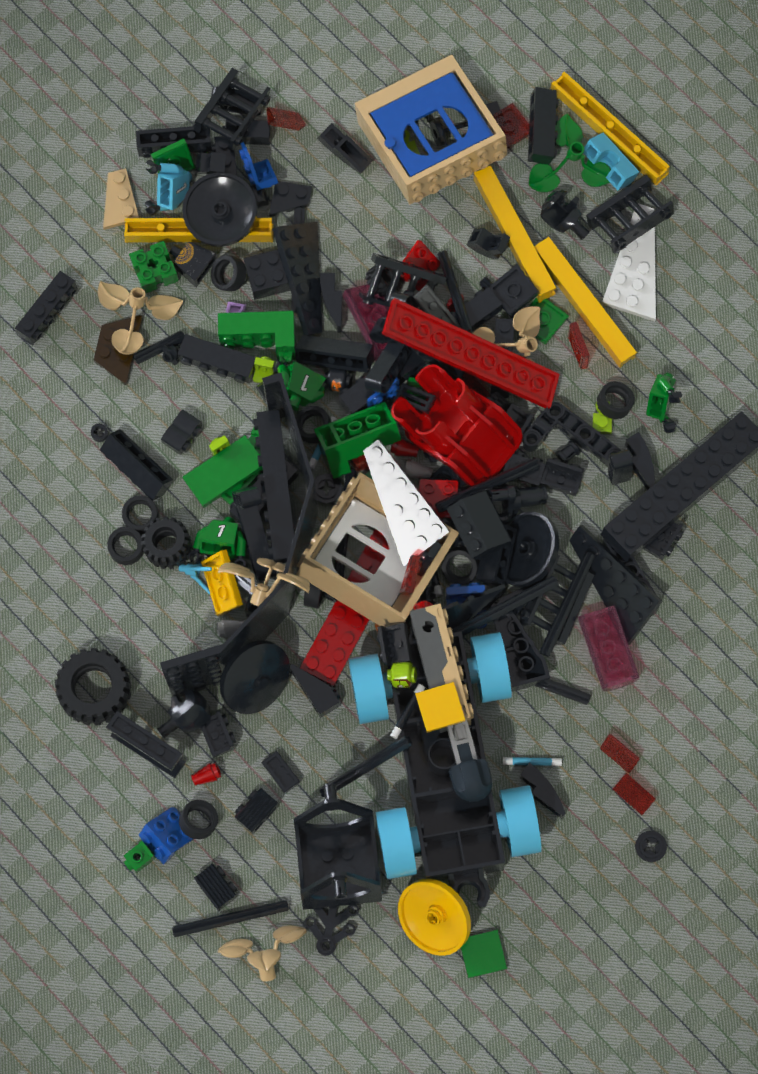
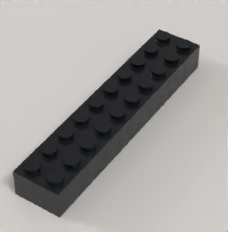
[601,411,758,562]

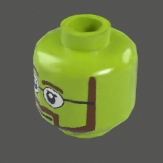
[387,662,417,688]

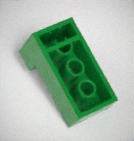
[218,311,296,364]
[314,402,401,479]

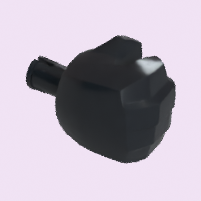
[541,190,590,240]
[157,689,211,738]

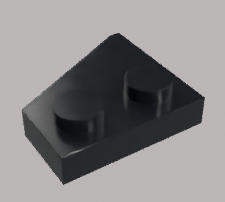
[269,181,312,217]

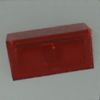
[267,107,306,131]
[600,734,640,773]
[612,773,656,816]

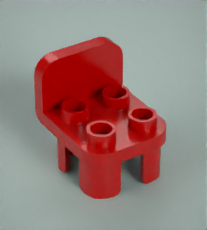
[391,364,522,487]

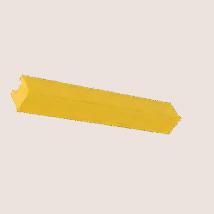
[551,71,670,186]
[473,165,556,303]
[124,218,273,243]
[534,237,637,368]

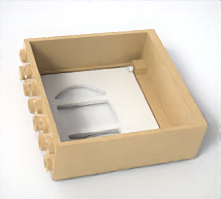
[296,472,459,627]

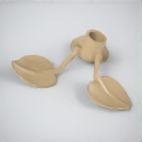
[98,281,183,355]
[472,306,540,362]
[218,558,310,606]
[218,925,307,981]

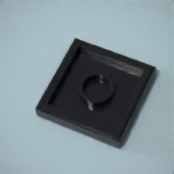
[489,264,540,317]

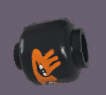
[324,368,352,392]

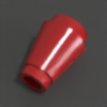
[390,439,419,457]
[191,762,222,786]

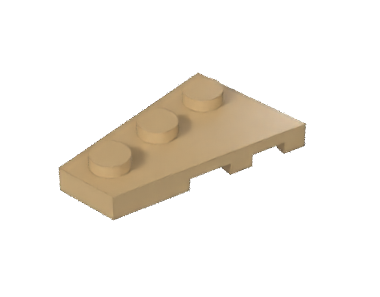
[103,168,139,230]

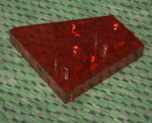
[399,555,422,596]

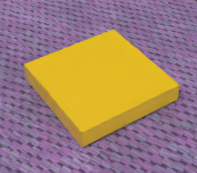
[415,682,465,733]

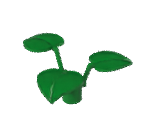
[528,114,611,193]

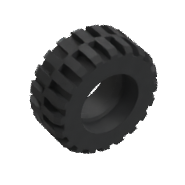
[55,648,131,726]

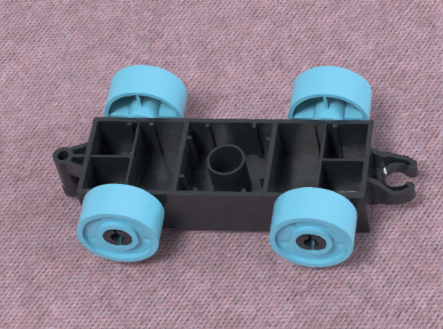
[348,623,542,909]

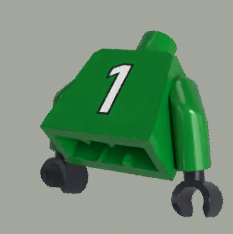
[273,359,327,411]
[646,373,682,433]
[188,517,247,568]

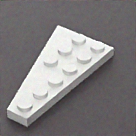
[602,204,656,322]

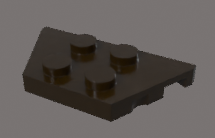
[93,315,143,385]

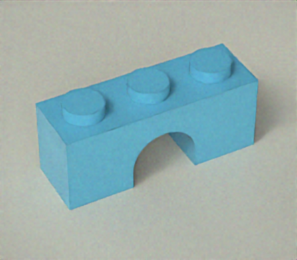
[583,132,639,191]

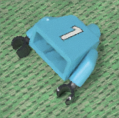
[145,160,193,215]

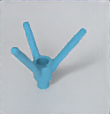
[179,558,232,594]

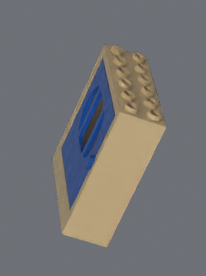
[354,55,507,205]

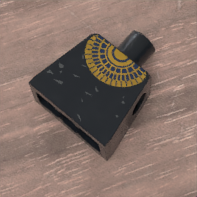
[169,242,217,288]

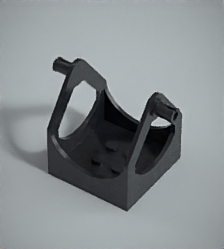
[293,783,382,910]

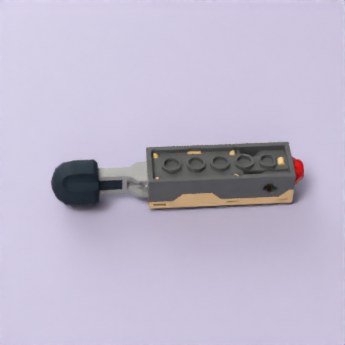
[410,601,492,802]

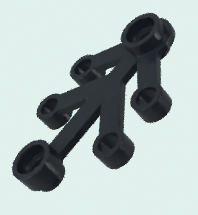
[304,904,359,956]

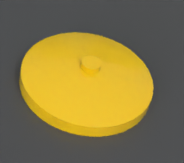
[398,879,471,956]

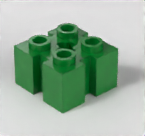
[129,241,178,294]

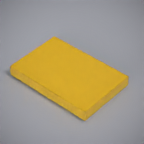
[201,550,243,616]

